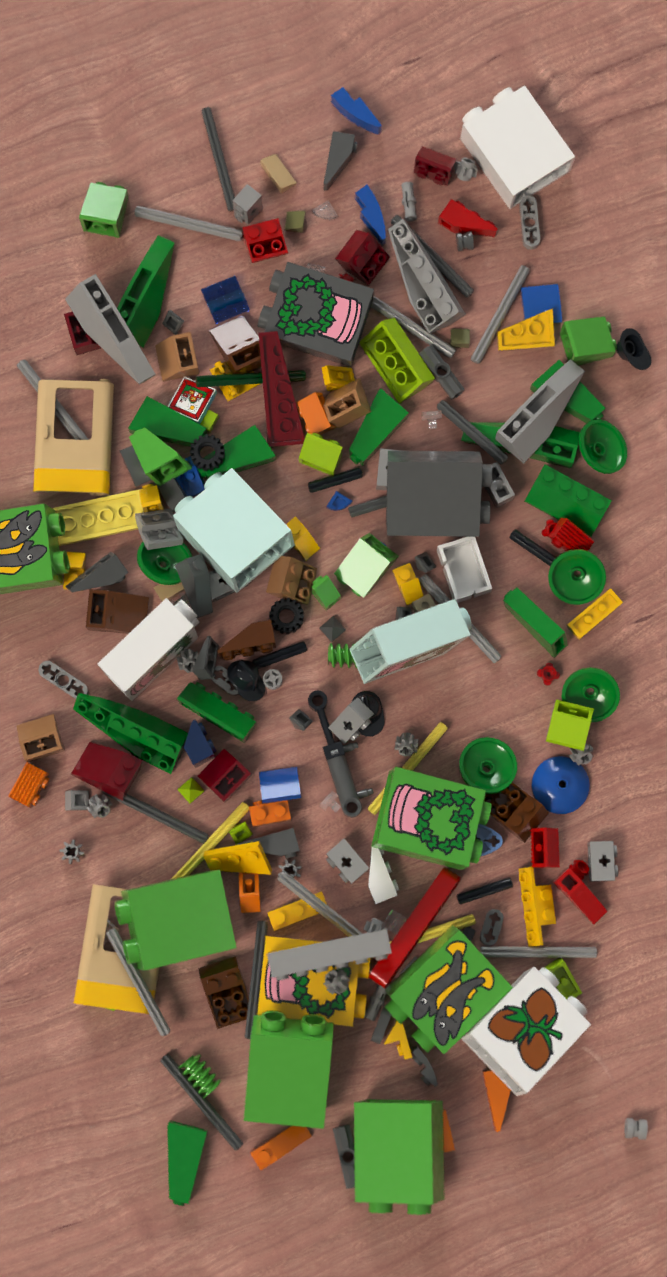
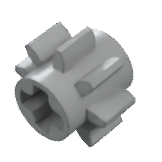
[454,158,478,181]
[177,649,199,673]
[394,732,419,756]
[569,743,594,765]
[86,794,112,818]
[60,840,85,864]
[278,859,301,878]
[363,918,388,933]
[324,969,350,995]

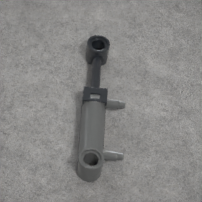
[308,690,374,818]

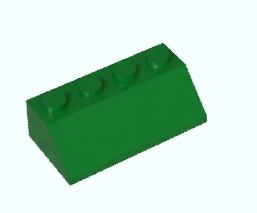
[524,464,612,538]
[177,682,257,743]

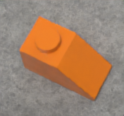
[239,872,261,913]

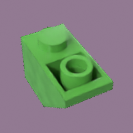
[312,575,341,610]

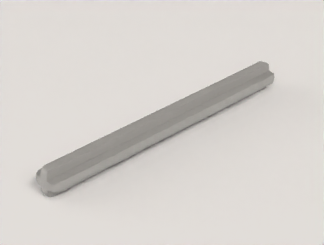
[135,206,243,241]
[471,265,530,364]
[371,296,456,358]
[17,359,89,440]
[419,574,501,663]
[277,871,363,937]
[106,928,171,1036]
[480,946,597,958]

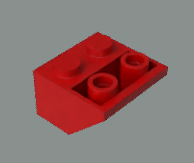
[242,218,288,263]

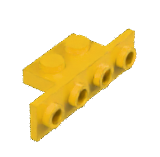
[518,867,556,947]

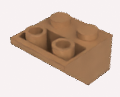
[155,332,199,382]
[324,378,371,428]
[266,556,317,605]
[16,714,65,762]

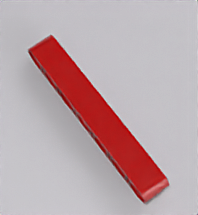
[369,867,461,988]

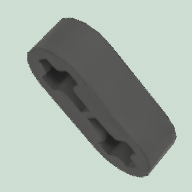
[212,666,239,696]
[480,909,504,946]
[371,1006,391,1045]

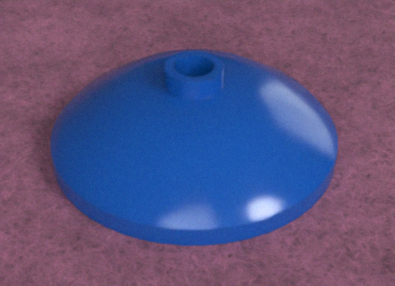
[531,756,590,814]

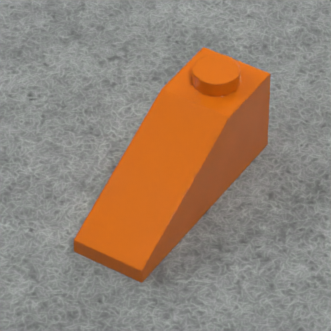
[482,1069,511,1132]
[250,1126,312,1171]

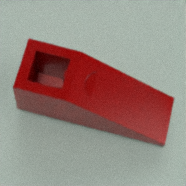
[438,199,498,237]
[553,868,608,925]

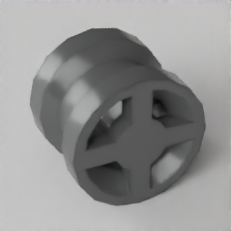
[456,231,474,252]

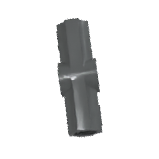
[419,345,465,400]
[333,1124,355,1189]

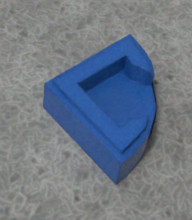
[326,491,352,511]

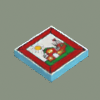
[168,377,217,424]

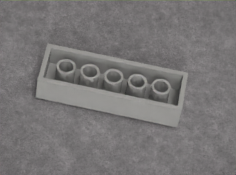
[267,929,391,981]

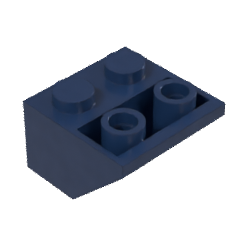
[184,720,217,768]

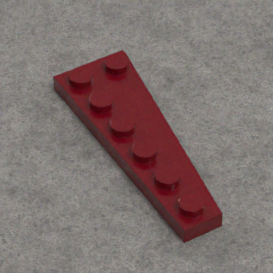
[258,331,305,447]

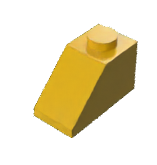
[139,484,164,512]
[286,516,320,561]

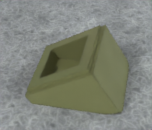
[285,211,306,233]
[450,328,470,348]

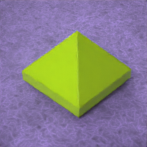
[177,777,204,804]
[229,822,253,845]

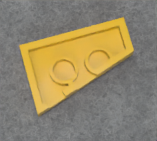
[497,308,555,351]
[203,841,272,875]

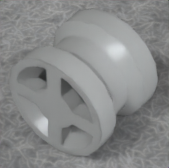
[263,669,282,690]

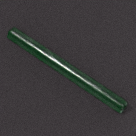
[196,370,306,387]

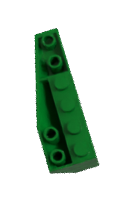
[117,235,175,349]
[461,422,580,468]
[73,693,188,774]

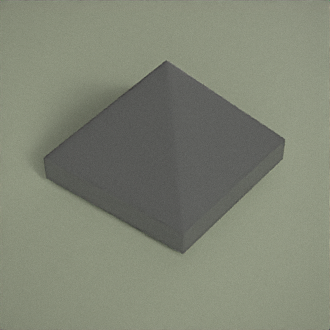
[162,310,184,335]
[415,552,436,573]
[395,607,412,620]
[319,616,346,643]
[289,709,313,731]

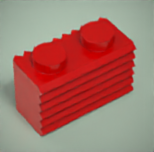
[548,518,595,551]
[530,827,560,868]

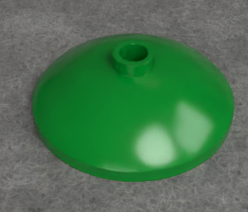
[579,419,627,474]
[137,542,192,585]
[548,549,606,605]
[562,667,620,723]
[459,737,517,794]

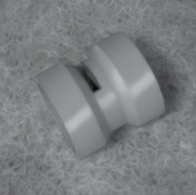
[624,1118,648,1140]

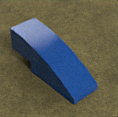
[331,87,382,135]
[355,185,386,246]

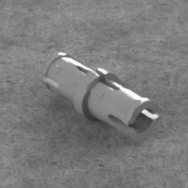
[401,182,417,221]
[365,984,389,1021]

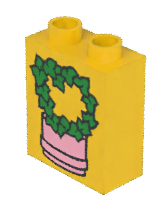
[257,936,370,1027]

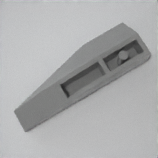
[388,219,466,333]
[65,274,156,385]
[495,359,585,464]

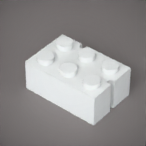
[437,537,492,603]

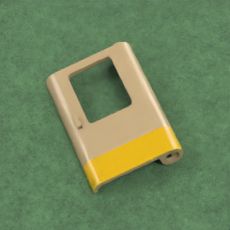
[33,379,114,497]
[74,884,159,1014]

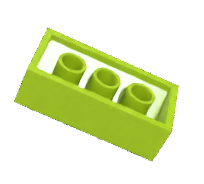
[359,318,435,404]

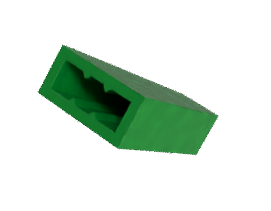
[530,360,606,424]
[349,388,409,466]
[128,396,207,447]
[197,425,276,479]
[503,587,568,658]
[167,1120,208,1206]

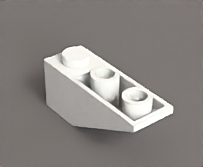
[368,847,399,904]

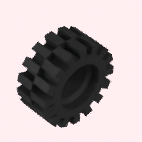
[190,434,225,471]
[269,598,304,634]

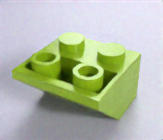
[299,433,343,476]
[546,699,594,751]

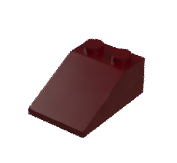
[71,742,142,801]

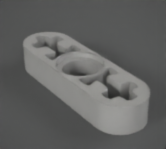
[519,195,540,250]
[38,661,89,699]

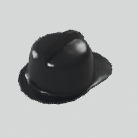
[616,328,651,370]
[227,660,265,702]
[352,691,384,737]

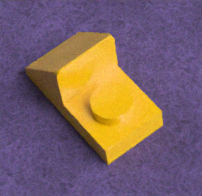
[322,365,355,391]
[63,552,86,591]
[392,563,423,606]
[383,1020,412,1060]

